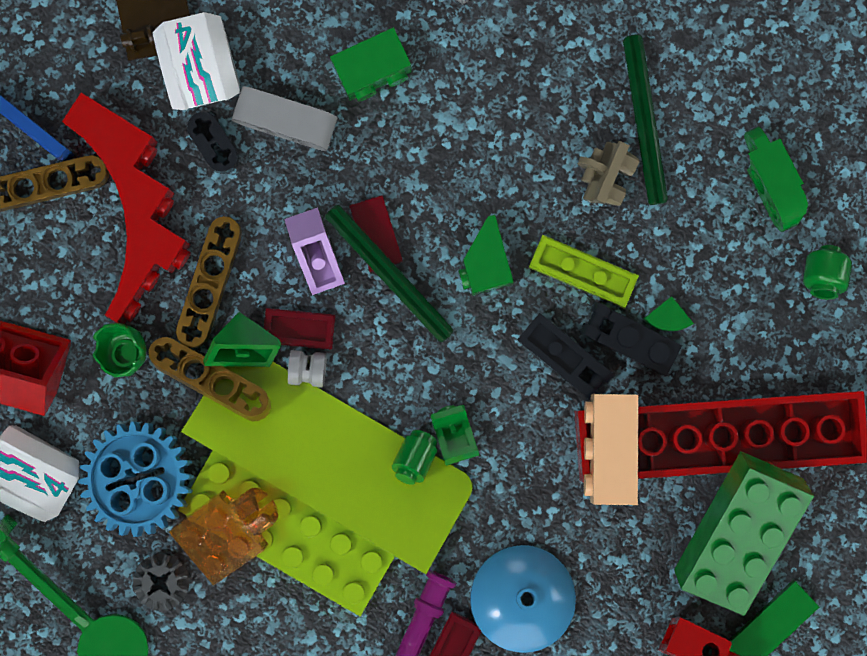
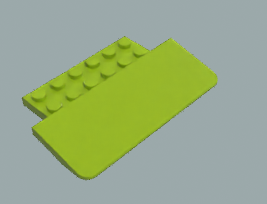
[178,362,472,616]

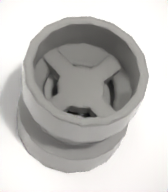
[288,350,327,387]

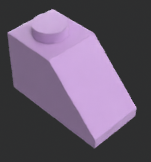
[285,207,345,295]

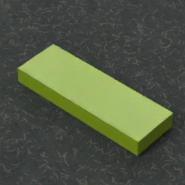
[528,235,639,308]

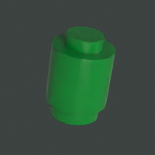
[391,430,437,485]

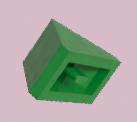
[203,312,281,367]

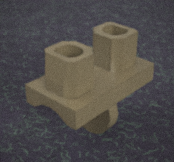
[577,141,639,206]

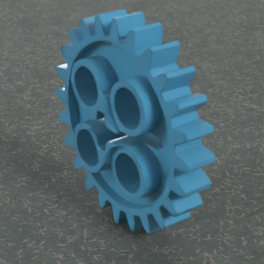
[78,422,194,537]

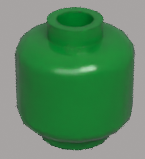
[803,245,852,300]

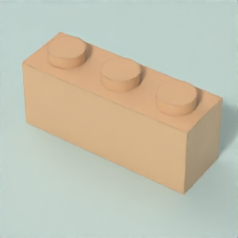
[584,394,638,505]

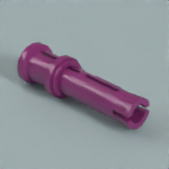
[395,570,457,656]

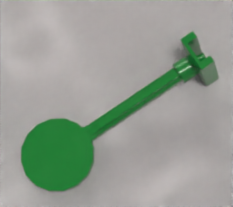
[0,514,149,656]

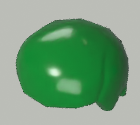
[93,323,147,378]

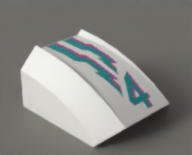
[152,12,240,110]
[0,425,79,522]

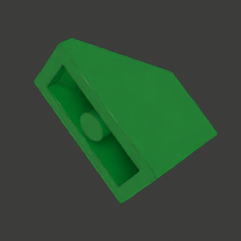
[458,214,514,296]

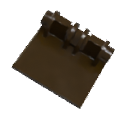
[116,0,190,61]

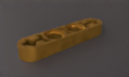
[0,155,109,212]
[176,216,242,348]
[149,337,271,421]

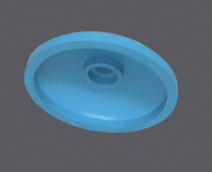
[470,545,576,653]

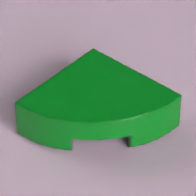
[643,296,694,331]

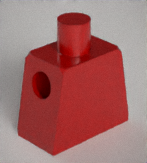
[658,617,740,656]

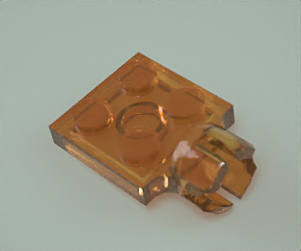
[169,488,279,586]

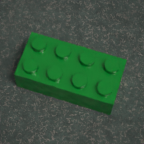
[674,451,814,616]

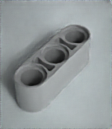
[231,86,338,151]

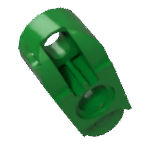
[744,127,808,232]

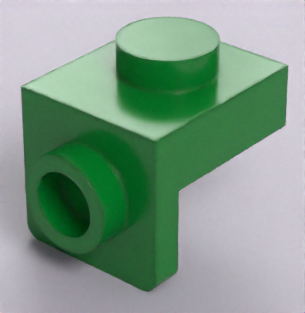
[430,405,479,466]

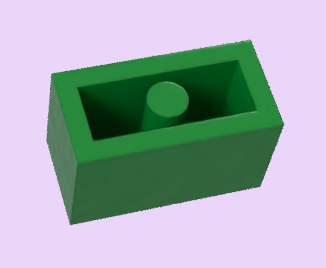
[330,27,412,102]

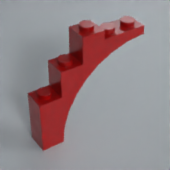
[62,93,191,324]

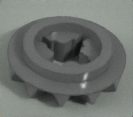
[133,554,189,611]

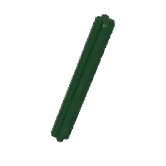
[623,34,668,205]
[325,205,453,342]

